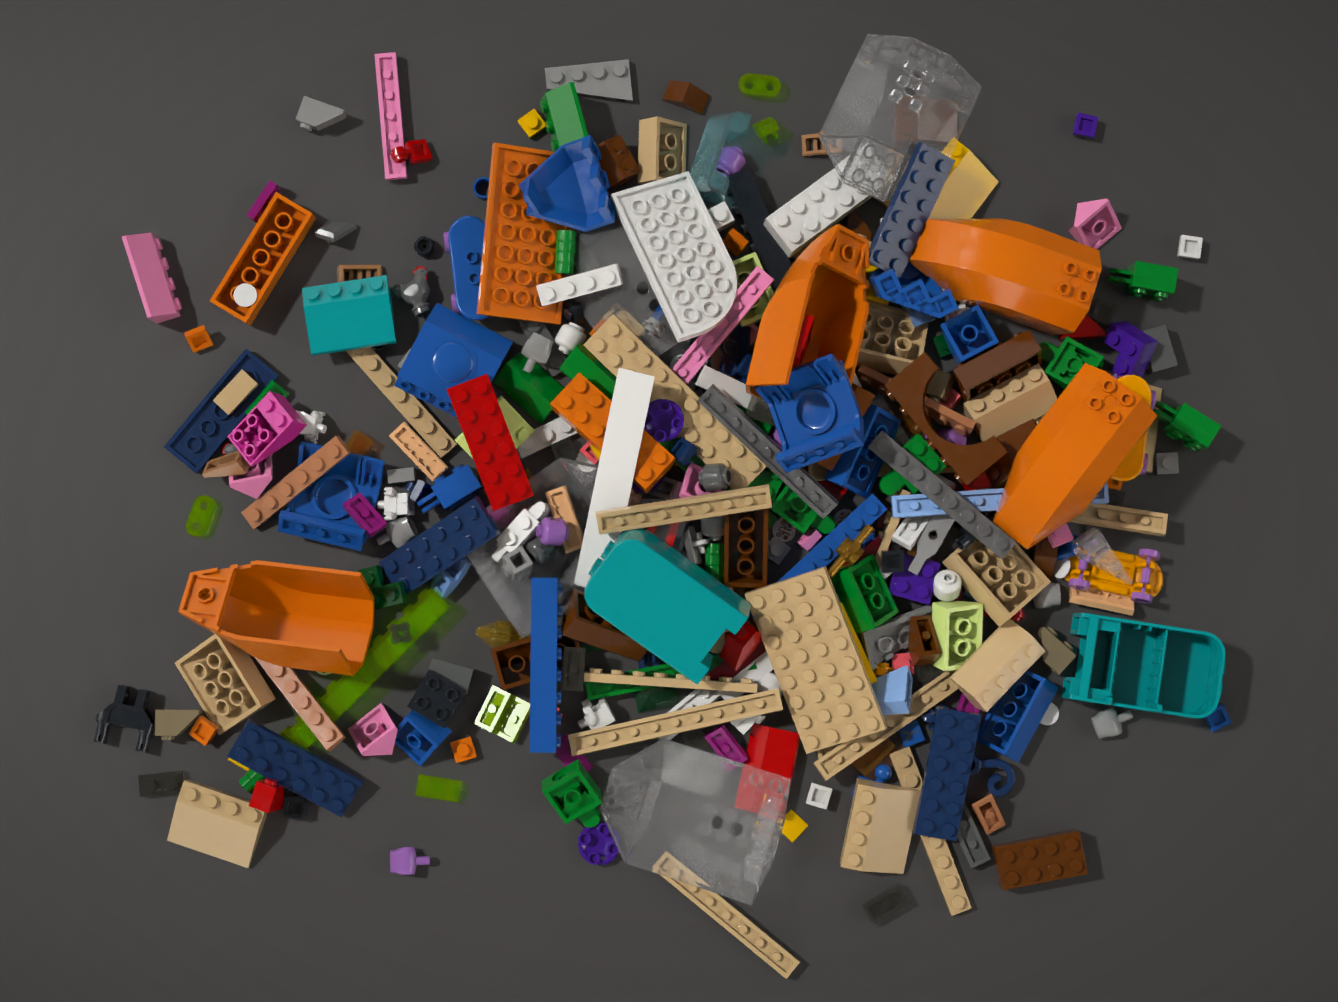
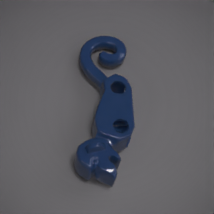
[921,704,1015,797]

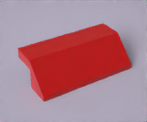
[735,723,800,818]

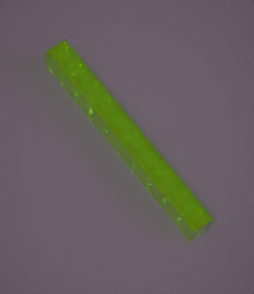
[279,588,451,750]

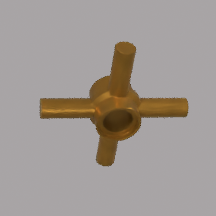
[828,524,874,578]

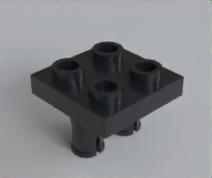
[407,669,467,729]

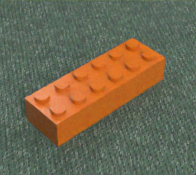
[210,192,316,326]
[550,372,675,494]

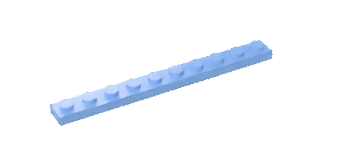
[891,483,1109,518]

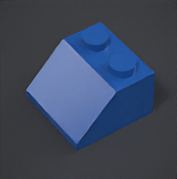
[940,305,999,365]
[395,710,452,766]

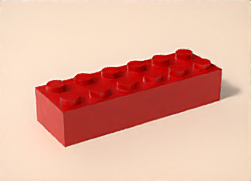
[446,374,534,511]

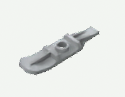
[908,515,955,575]

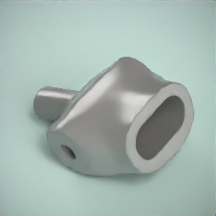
[521,332,553,374]
[377,516,418,548]
[1032,582,1061,609]
[1091,707,1133,739]

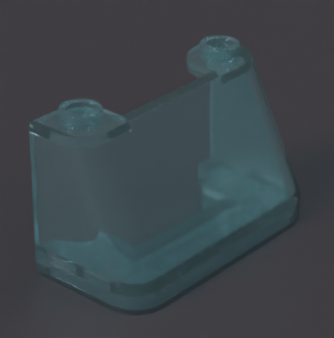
[690,111,752,204]

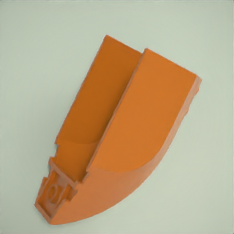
[908,218,1102,336]
[746,224,869,401]
[992,363,1157,549]
[178,560,374,676]

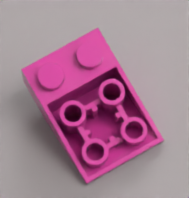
[227,391,307,467]

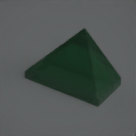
[634,687,679,713]

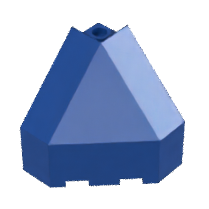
[518,135,616,232]
[867,263,959,318]

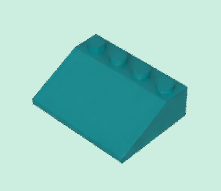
[302,275,397,356]

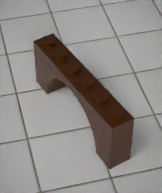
[885,352,1009,485]

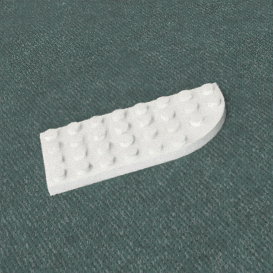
[610,171,737,342]

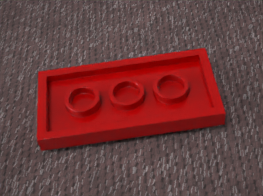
[792,314,814,368]

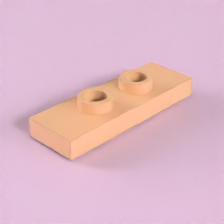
[389,422,449,482]
[545,485,584,553]
[1069,587,1134,616]

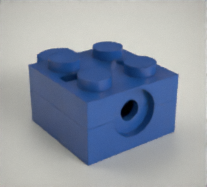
[417,464,484,514]

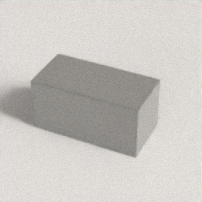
[387,467,416,484]

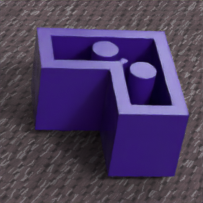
[1103,321,1158,378]

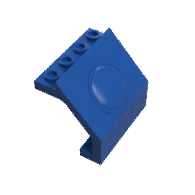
[394,303,513,418]
[755,353,864,473]
[278,441,385,551]

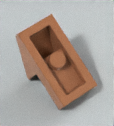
[971,794,1006,835]

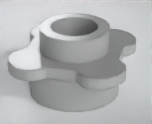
[642,317,664,337]

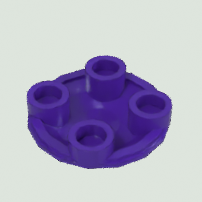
[644,399,684,442]
[578,822,621,865]

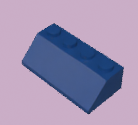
[824,404,902,499]
[977,670,1059,763]

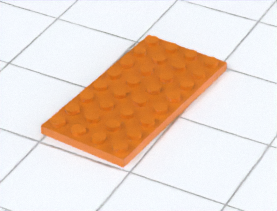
[477,143,570,325]

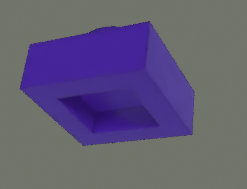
[1072,113,1098,139]

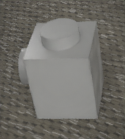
[501,546,533,582]

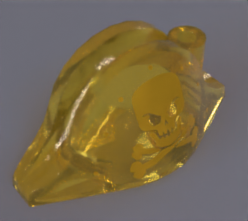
[475,620,530,648]

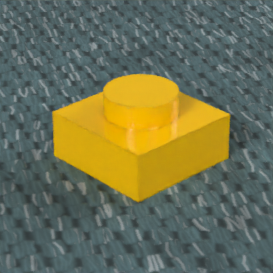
[517,108,546,139]

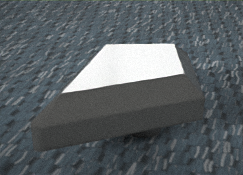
[315,221,357,243]

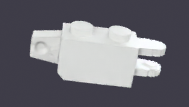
[491,501,551,563]

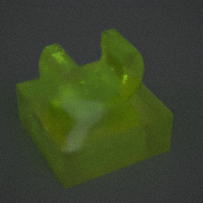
[752,116,779,144]

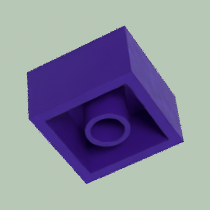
[887,553,941,605]

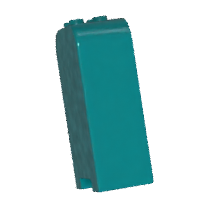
[584,528,751,685]
[1061,613,1226,718]

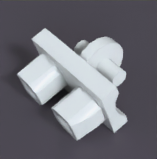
[683,526,710,565]

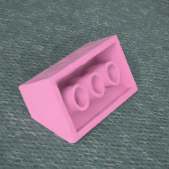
[122,233,182,324]

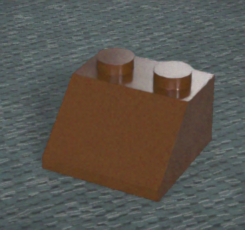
[597,135,641,191]

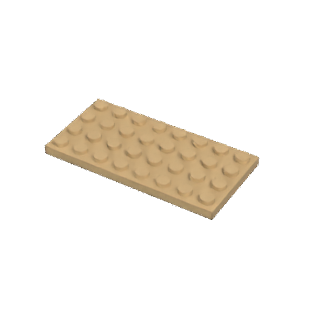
[744,566,887,754]

